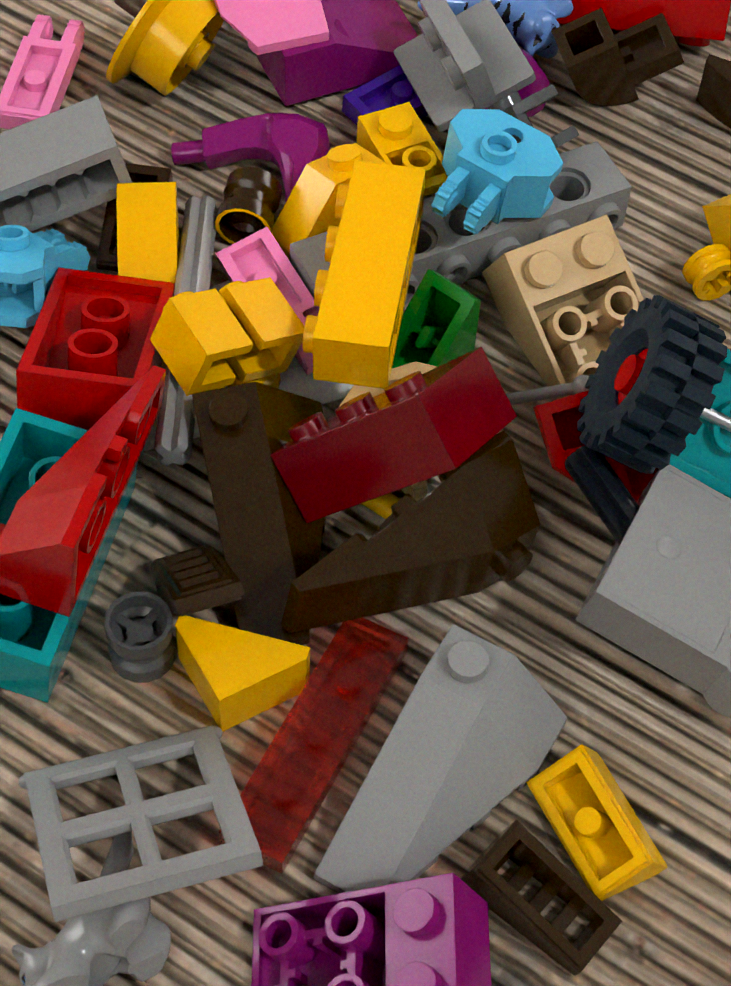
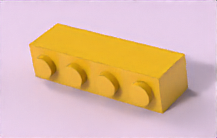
[302,160,426,389]

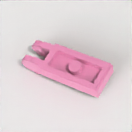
[0,14,85,129]

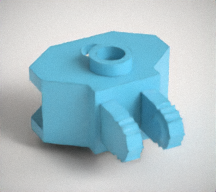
[431,109,563,235]
[0,225,91,328]

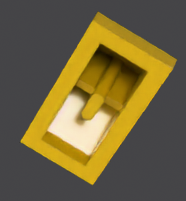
[175,615,310,732]

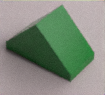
[392,269,481,368]

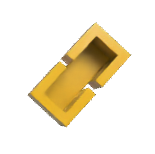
[150,277,304,396]

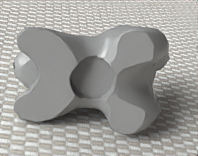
[12,832,171,986]

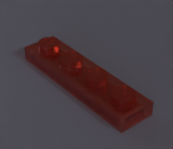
[219,617,409,874]

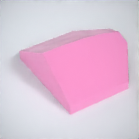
[213,0,329,55]

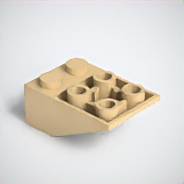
[482,215,644,399]

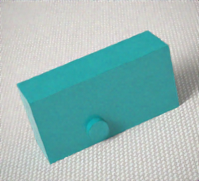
[0,408,138,703]

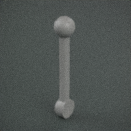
[506,375,589,405]

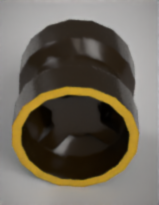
[215,166,282,244]

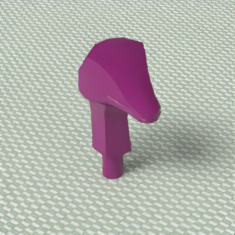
[171,113,330,203]

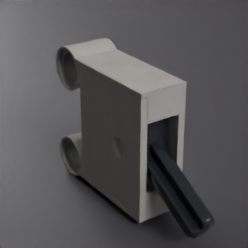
[564,445,731,718]

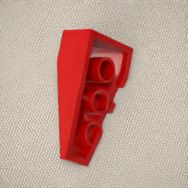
[0,365,166,617]

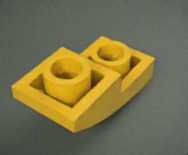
[116,181,179,283]

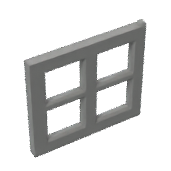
[19,725,264,922]

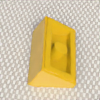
[526,744,668,901]

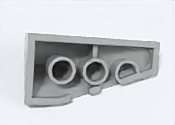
[314,624,567,893]

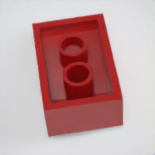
[16,267,175,430]

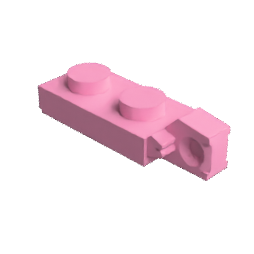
[215,227,319,375]

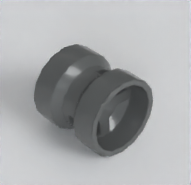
[104,592,176,683]

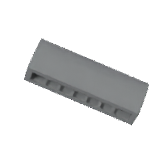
[0,95,132,232]

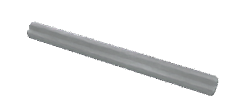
[154,195,217,466]

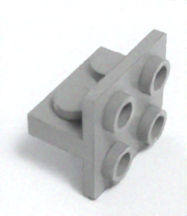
[394,0,536,132]

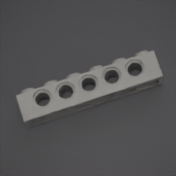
[290,141,632,308]

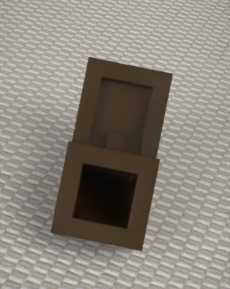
[551,8,684,106]

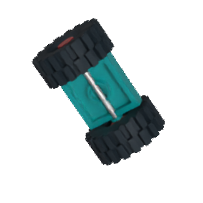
[577,295,731,498]

